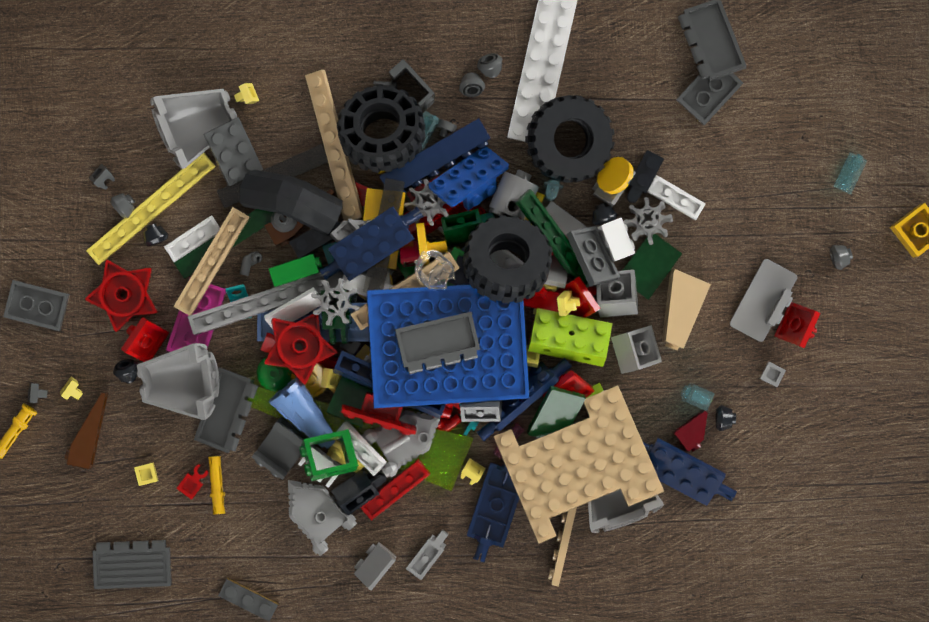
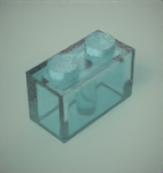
[680,383,715,411]

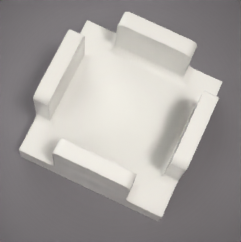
[298,445,340,488]

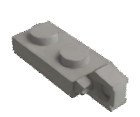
[406,529,448,580]

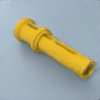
[0,403,37,459]

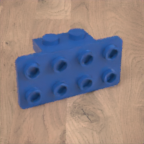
[428,146,509,211]

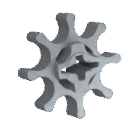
[404,179,449,226]
[624,197,673,245]
[311,278,360,326]

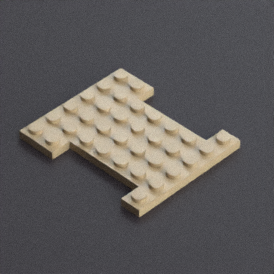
[494,386,664,544]

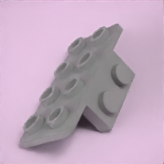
[730,259,797,342]

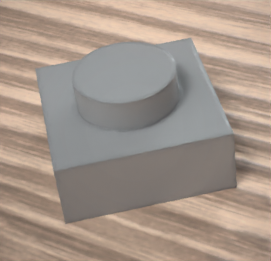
[759,362,786,387]

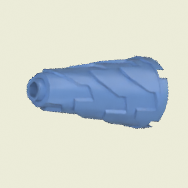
[269,377,335,449]

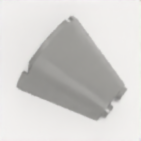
[150,89,237,169]
[137,343,219,420]
[588,490,664,533]

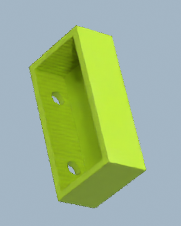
[528,308,612,367]

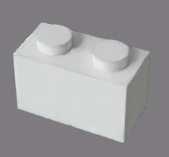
[597,218,635,262]

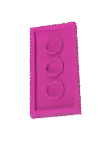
[166,277,226,352]

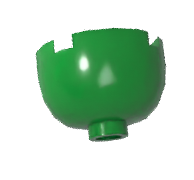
[256,356,292,392]

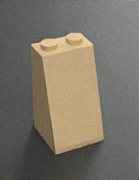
[662,269,711,351]

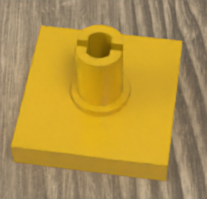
[416,223,448,268]

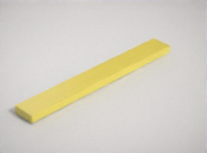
[86,153,216,265]

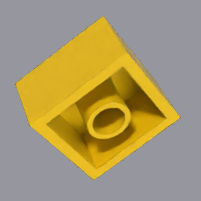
[890,203,929,258]

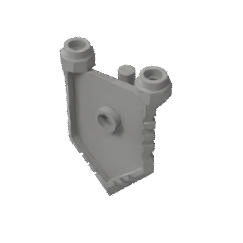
[361,410,441,478]
[288,480,357,556]

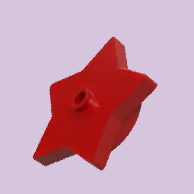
[85,260,158,332]
[264,314,337,385]

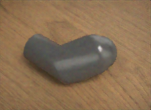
[239,251,262,276]

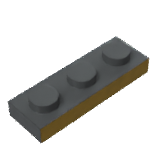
[218,578,278,622]

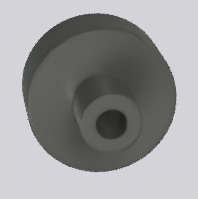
[437,119,457,138]

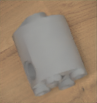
[489,170,539,220]

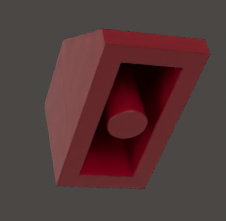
[400,239,422,268]
[673,410,708,452]

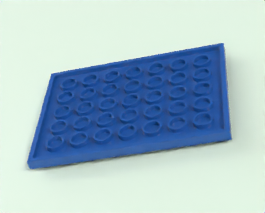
[366,285,530,409]

